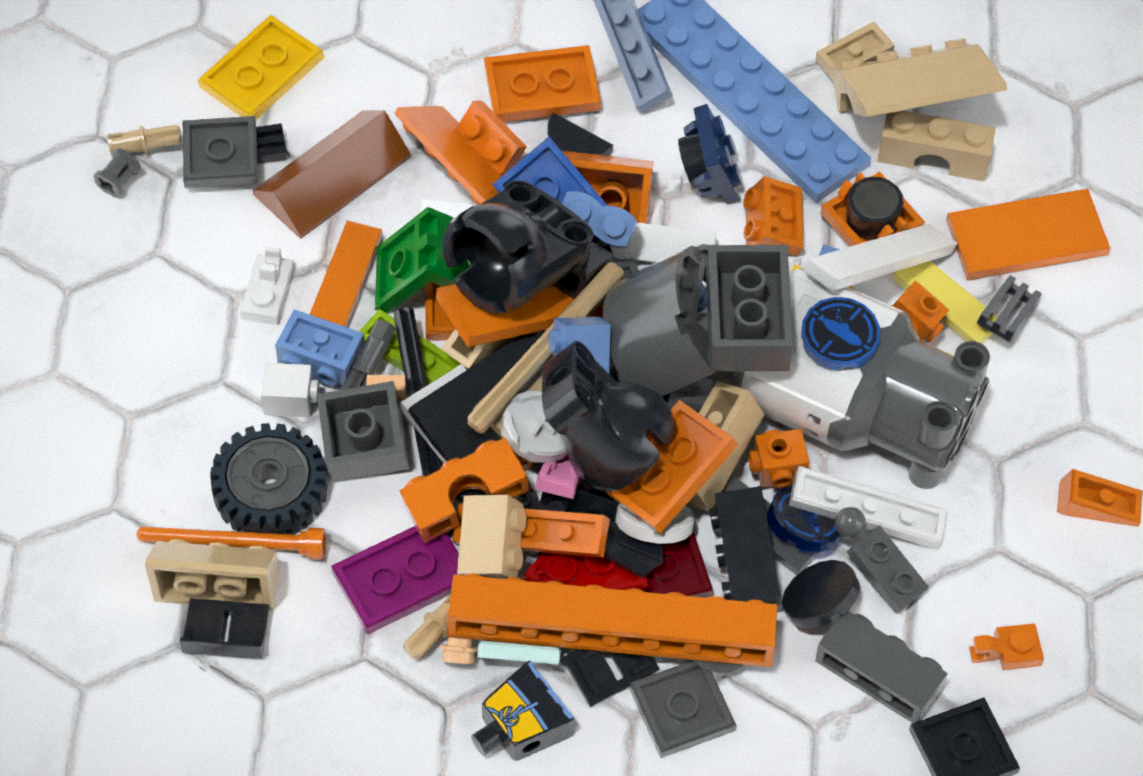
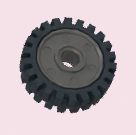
[210,423,328,535]

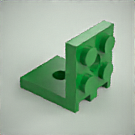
[375,207,470,314]

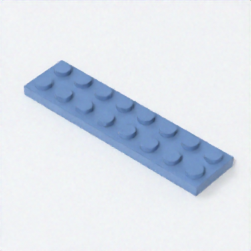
[638,0,871,204]

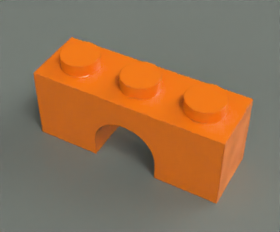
[399,437,530,544]

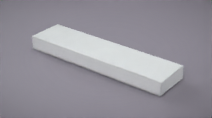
[789,466,947,550]

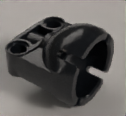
[442,181,594,313]
[542,341,676,491]

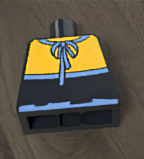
[471,660,575,761]

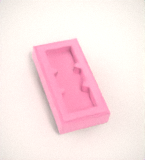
[535,455,581,499]

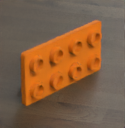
[394,100,527,204]

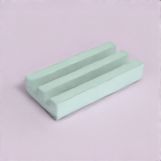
[478,640,561,664]

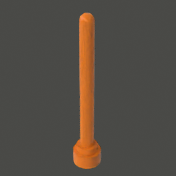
[136,526,326,560]

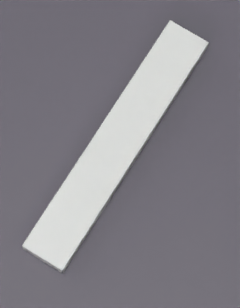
[803,224,958,291]

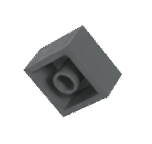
[317,381,410,483]

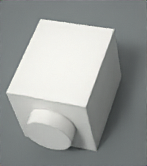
[261,363,319,417]

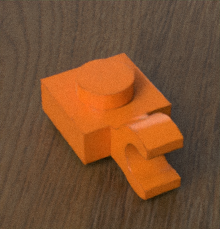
[969,623,1044,670]

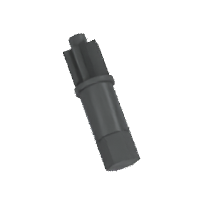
[341,319,396,390]

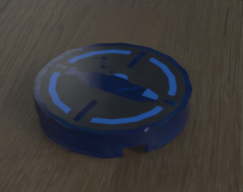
[767,487,842,553]

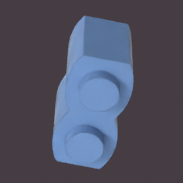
[562,191,638,248]

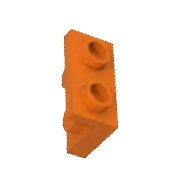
[743,176,804,256]

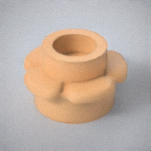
[439,637,478,664]

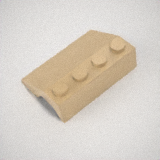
[831,38,1008,117]

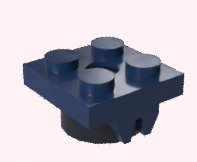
[678,104,743,205]

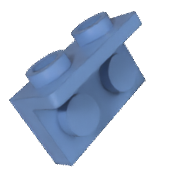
[275,309,364,387]

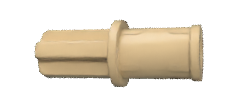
[107,125,182,156]
[403,594,451,660]

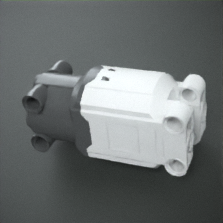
[705,268,990,489]

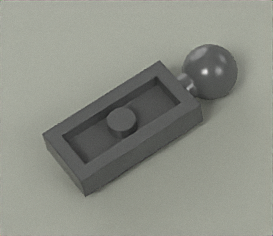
[834,507,929,614]

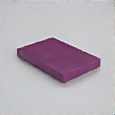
[331,526,459,635]

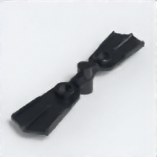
[455,488,664,578]

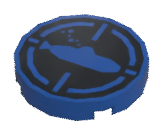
[801,297,880,371]

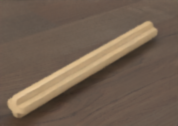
[467,262,624,433]

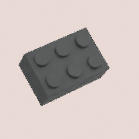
[706,245,793,371]

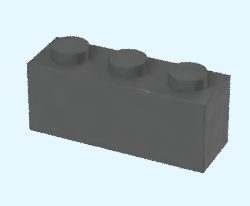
[815,611,948,723]

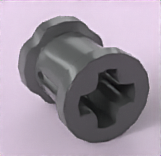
[93,148,141,197]

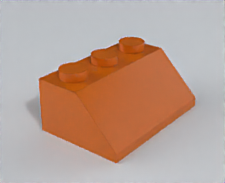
[562,151,654,224]

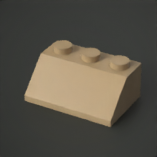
[145,539,279,611]

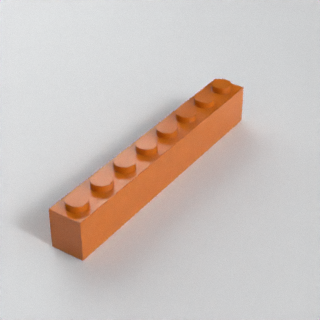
[448,573,777,667]

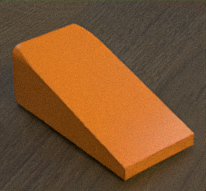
[1057,469,1143,527]

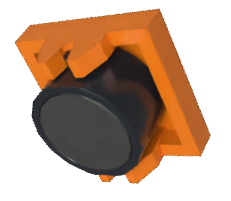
[820,171,925,247]

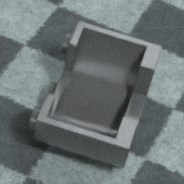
[603,244,716,397]

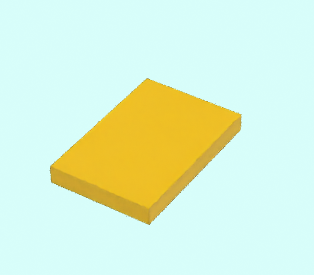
[198,15,324,120]

